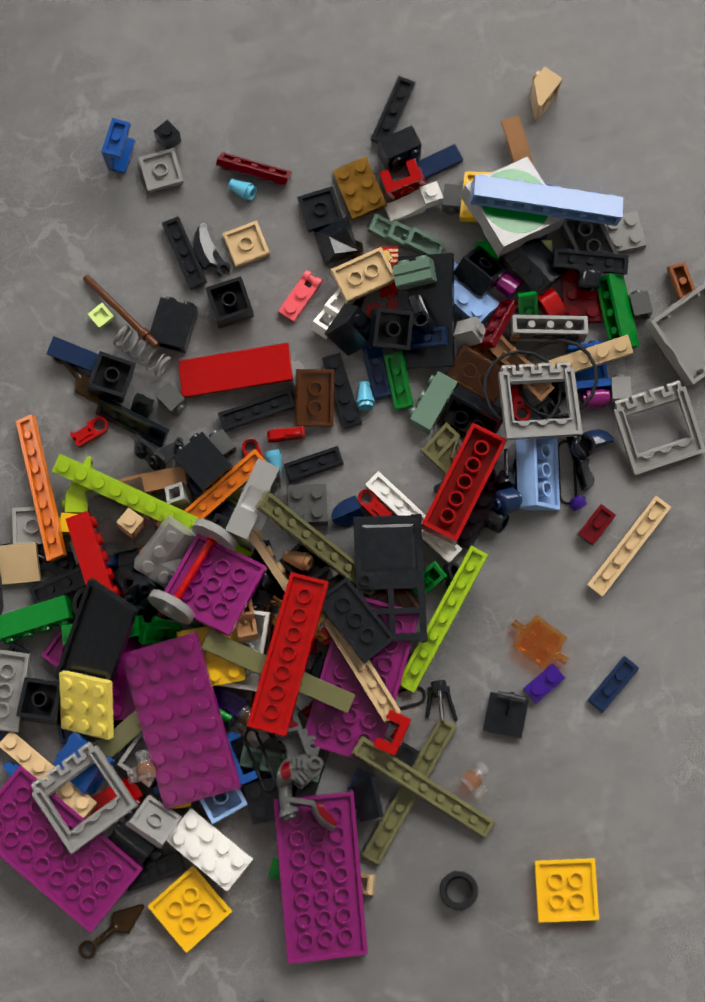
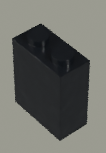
[150,297,198,354]
[173,432,233,493]

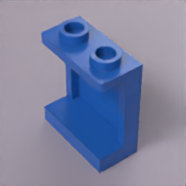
[101,118,135,174]
[565,340,611,393]
[53,732,116,794]
[227,732,259,787]

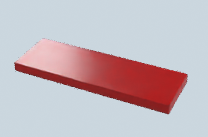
[179,343,294,398]

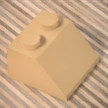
[530,66,563,122]

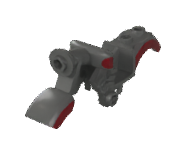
[271,705,336,833]

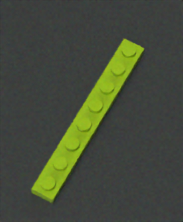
[52,454,200,530]
[400,546,489,693]

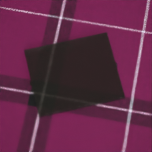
[85,477,156,556]

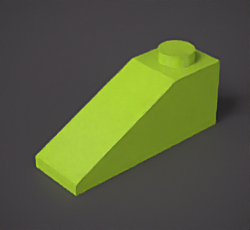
[62,456,94,515]

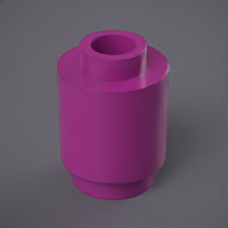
[581,388,610,409]

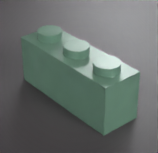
[408,371,458,434]

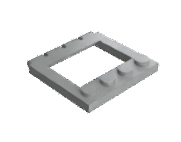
[498,362,583,440]
[612,380,705,475]
[31,742,138,854]

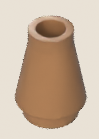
[282,550,313,571]

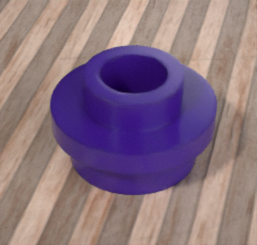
[568,495,587,511]

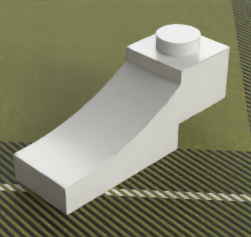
[385,181,443,221]
[311,289,355,339]

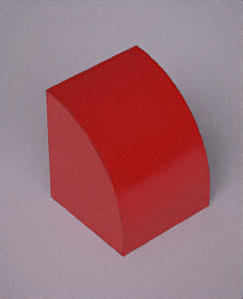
[538,287,567,316]

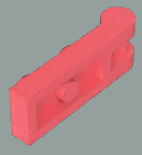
[278,270,323,323]

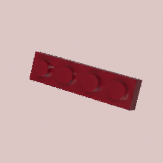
[216,152,292,185]

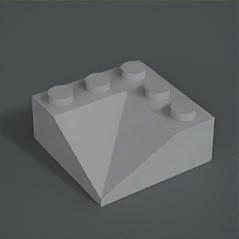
[134,515,196,589]

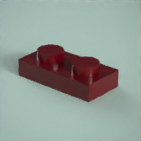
[577,504,616,546]

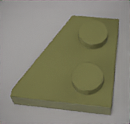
[420,422,460,475]

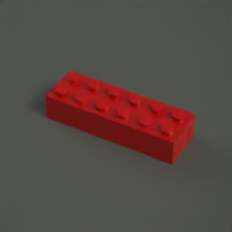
[421,423,507,545]

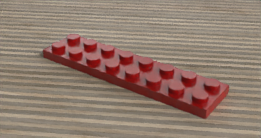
[247,572,329,737]

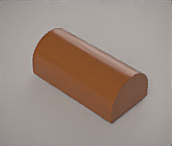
[666,262,695,300]

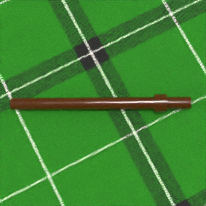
[83,274,160,349]

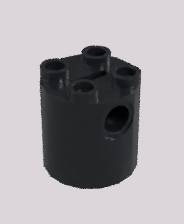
[112,562,158,618]
[108,810,164,866]

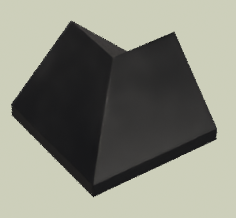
[314,217,359,266]

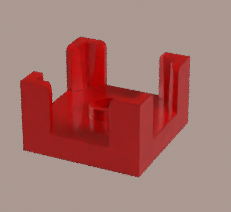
[380,159,427,201]
[373,709,412,756]

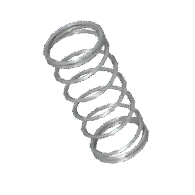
[113,326,172,377]

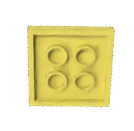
[59,670,114,740]

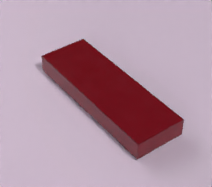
[477,300,518,348]

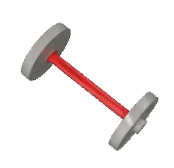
[147,519,238,624]

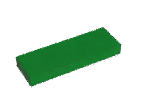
[384,351,414,411]

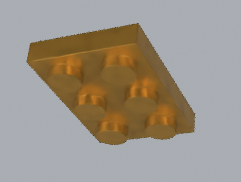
[333,156,387,221]

